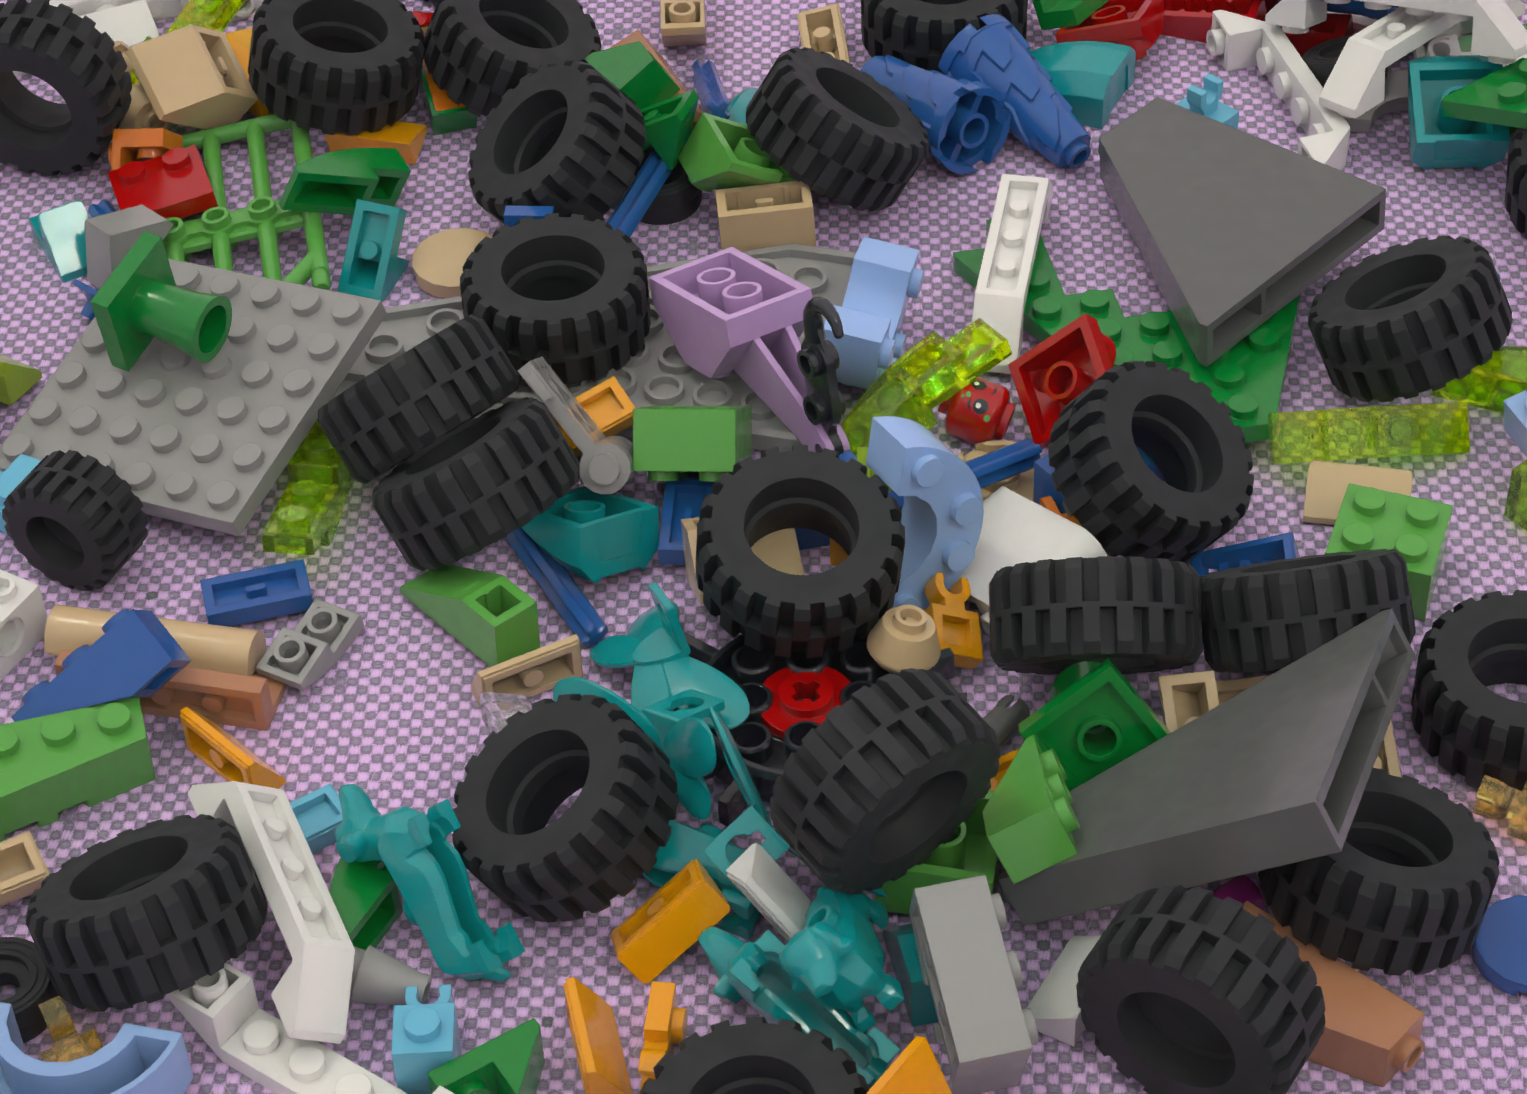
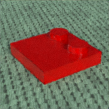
[107,145,218,219]

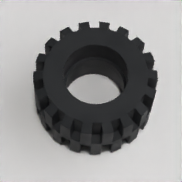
[2,450,148,591]

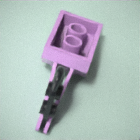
[649,247,850,455]

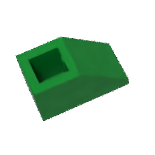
[585,41,680,109]

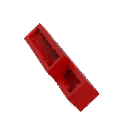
[1160,0,1354,57]

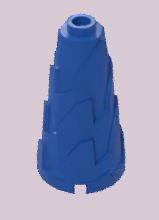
[938,14,1091,168]
[861,55,1011,174]

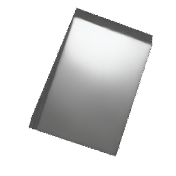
[84,204,173,289]

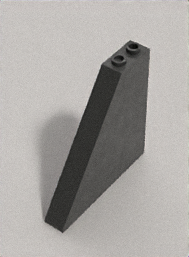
[1098,97,1386,367]
[998,609,1415,926]

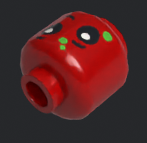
[938,374,1016,445]

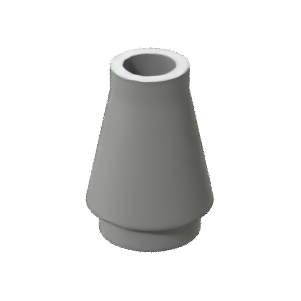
[350,945,432,1005]

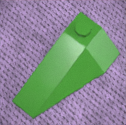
[678,112,812,192]

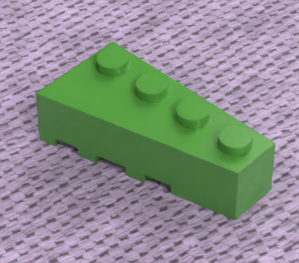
[0,696,156,842]

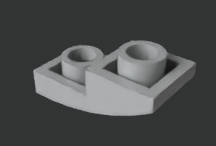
[256,598,364,690]

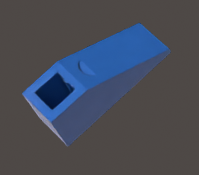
[11,609,192,722]

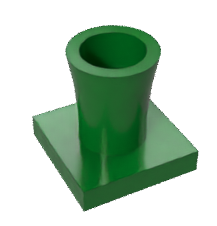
[90,231,232,372]
[1018,658,1171,791]

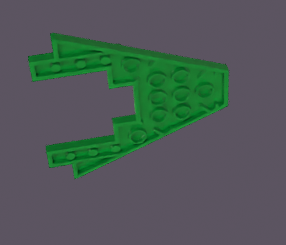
[953,219,1302,443]

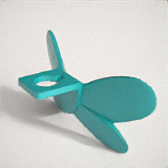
[590,582,750,730]
[553,677,725,820]
[704,705,887,898]

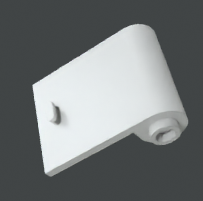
[956,486,1107,638]

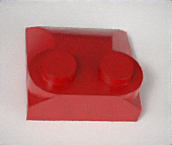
[1055,0,1165,61]
[1008,313,1116,449]

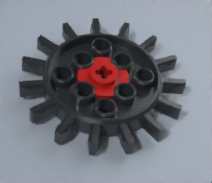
[684,632,967,827]

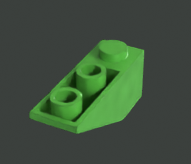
[400,565,540,667]
[982,735,1080,884]

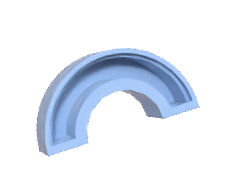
[824,236,924,392]
[866,416,984,621]
[0,1002,193,1094]

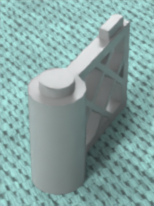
[518,357,638,494]

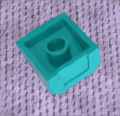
[1030,41,1136,130]
[1408,55,1511,170]
[521,486,659,584]

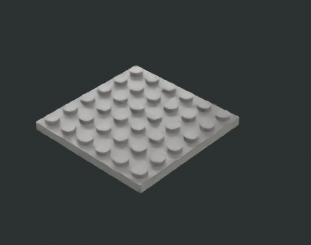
[0,259,387,536]

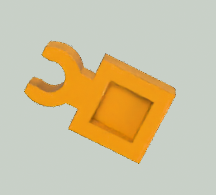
[924,572,983,669]
[638,981,688,1090]

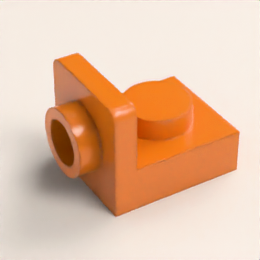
[108,128,183,171]

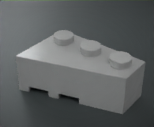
[909,875,1038,1094]

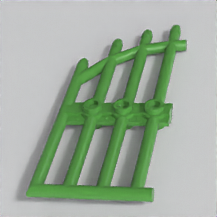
[162,114,331,290]

